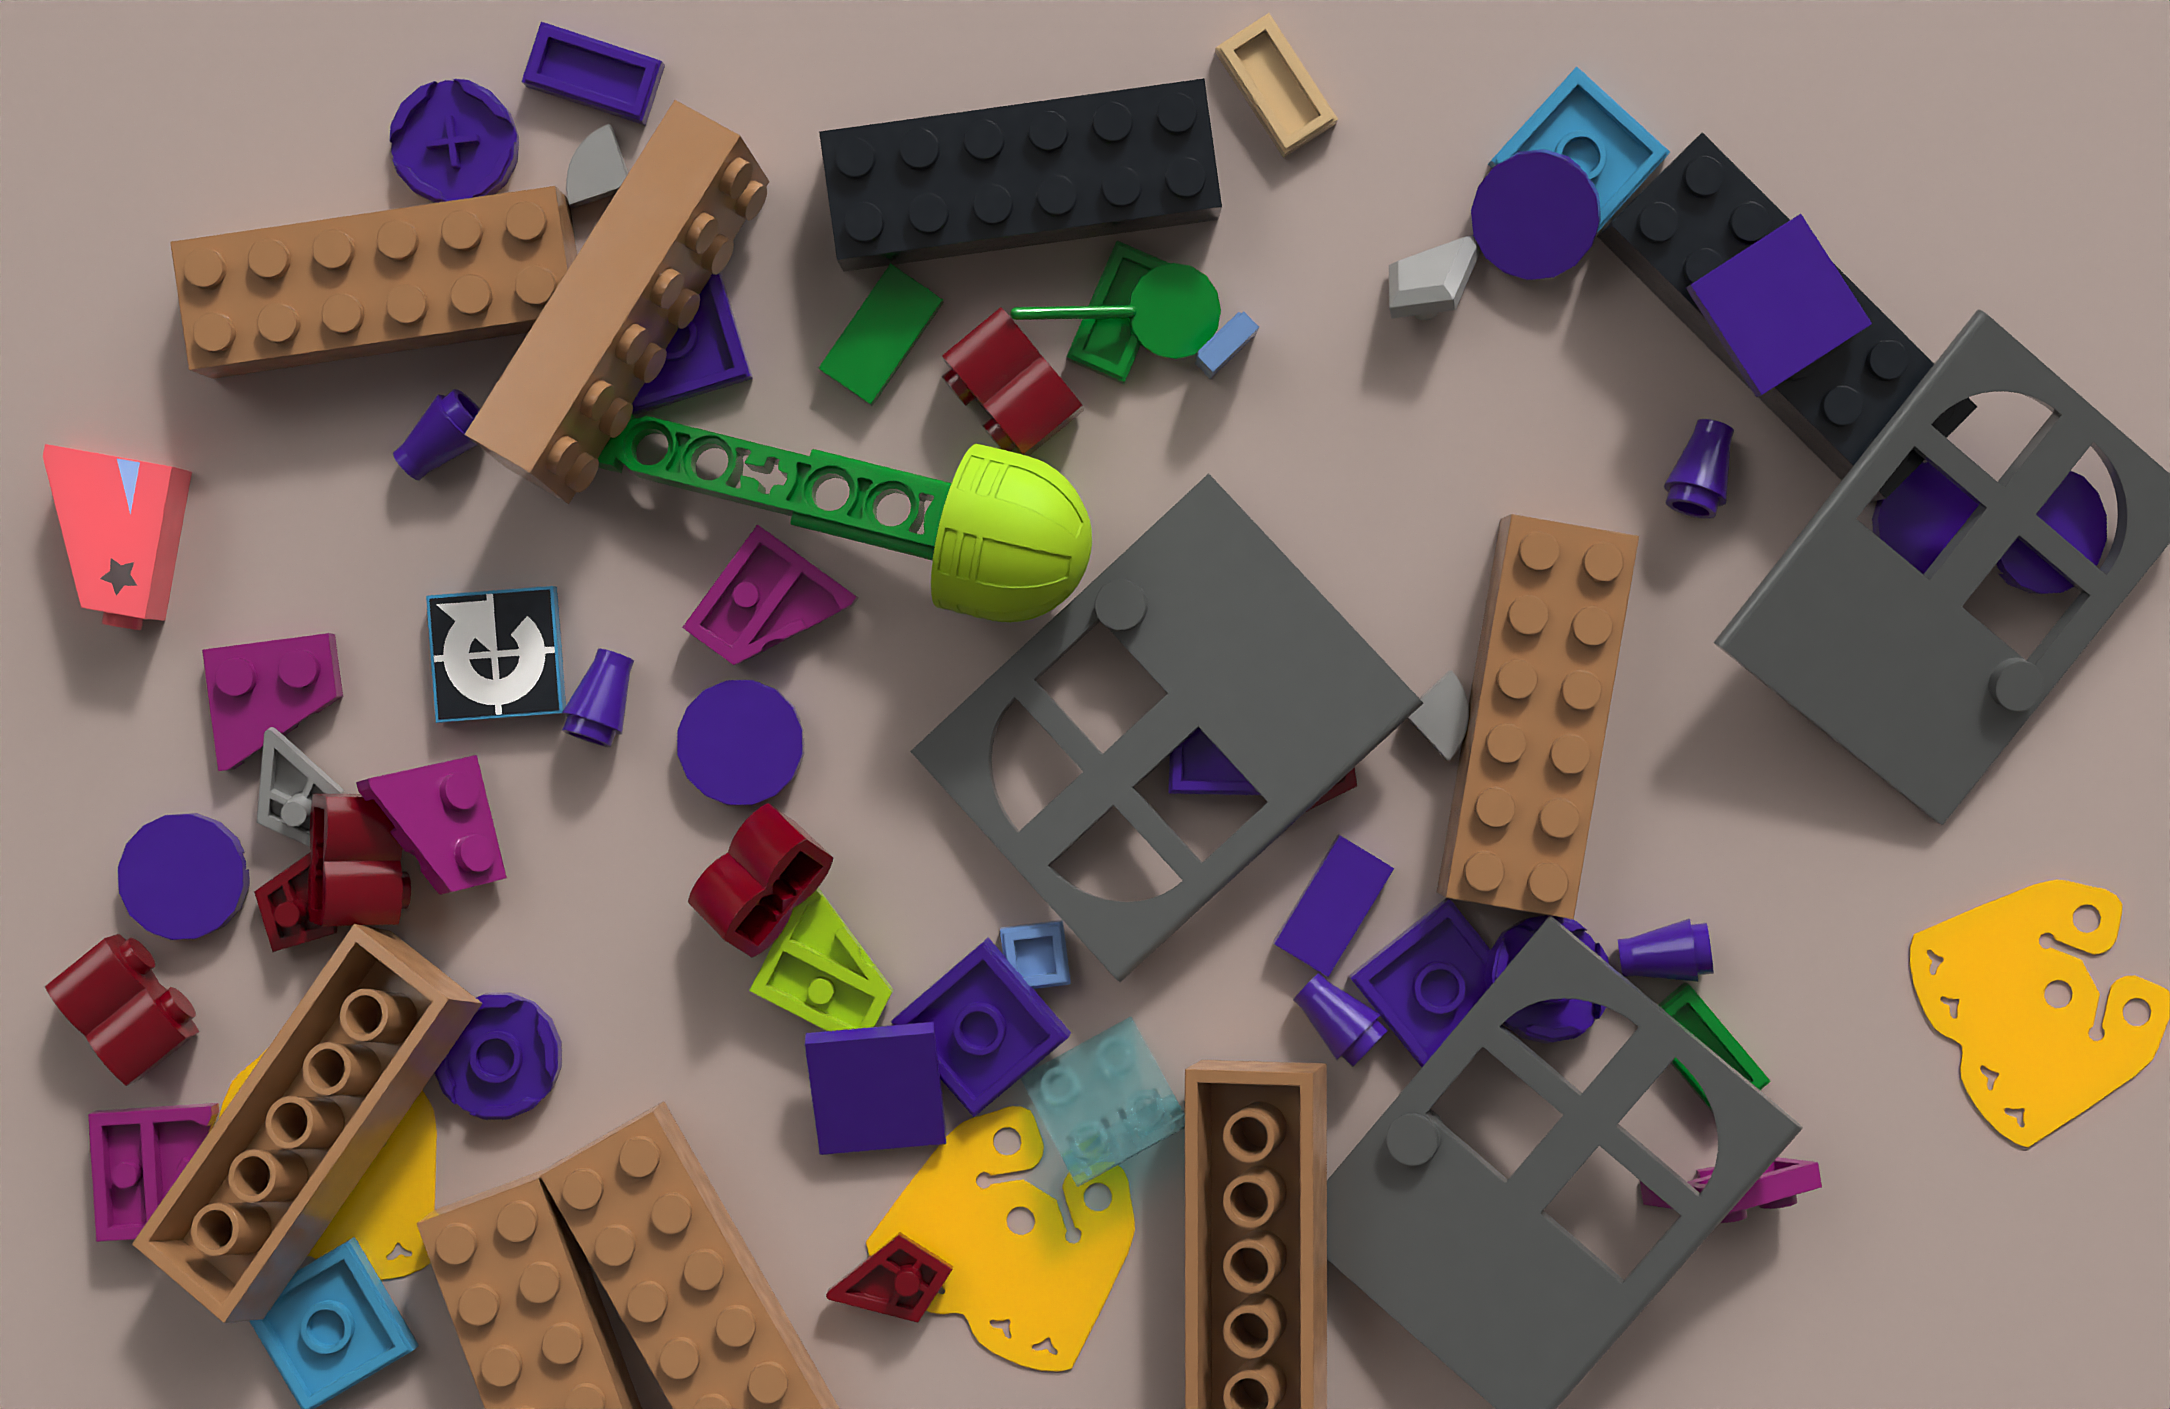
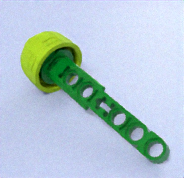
[597,414,1092,623]

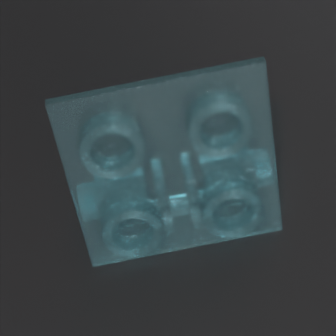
[1021,1017,1185,1187]

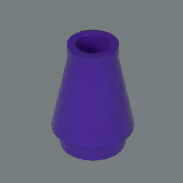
[393,389,480,481]
[1664,419,1734,519]
[561,648,634,747]
[1617,918,1714,982]
[1293,973,1388,1067]

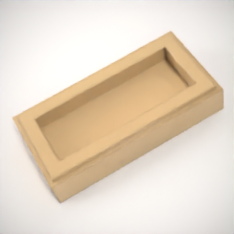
[1215,13,1338,158]

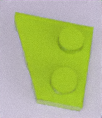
[749,887,893,1031]

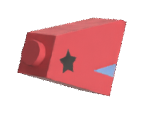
[43,444,192,630]

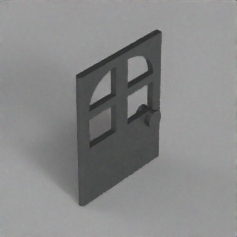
[1713,309,2170,825]
[910,473,1424,982]
[1327,916,1803,1409]

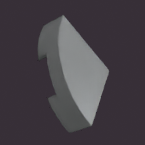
[566,124,628,209]
[1407,671,1469,760]

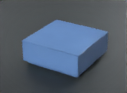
[1195,311,1259,379]
[1000,920,1071,989]

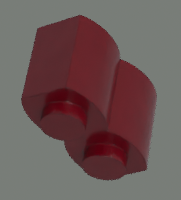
[942,307,1084,456]
[308,794,411,926]
[688,803,834,958]
[44,934,199,1086]

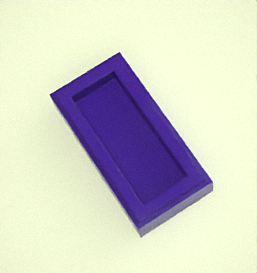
[521,21,665,126]
[1273,834,1394,977]

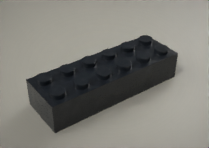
[819,78,1222,272]
[1597,132,1978,503]

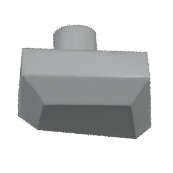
[1389,235,1481,320]
[256,727,344,847]

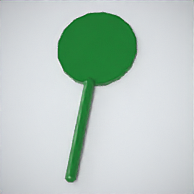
[1010,263,1221,359]

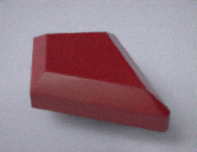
[254,852,337,952]
[826,1232,953,1323]

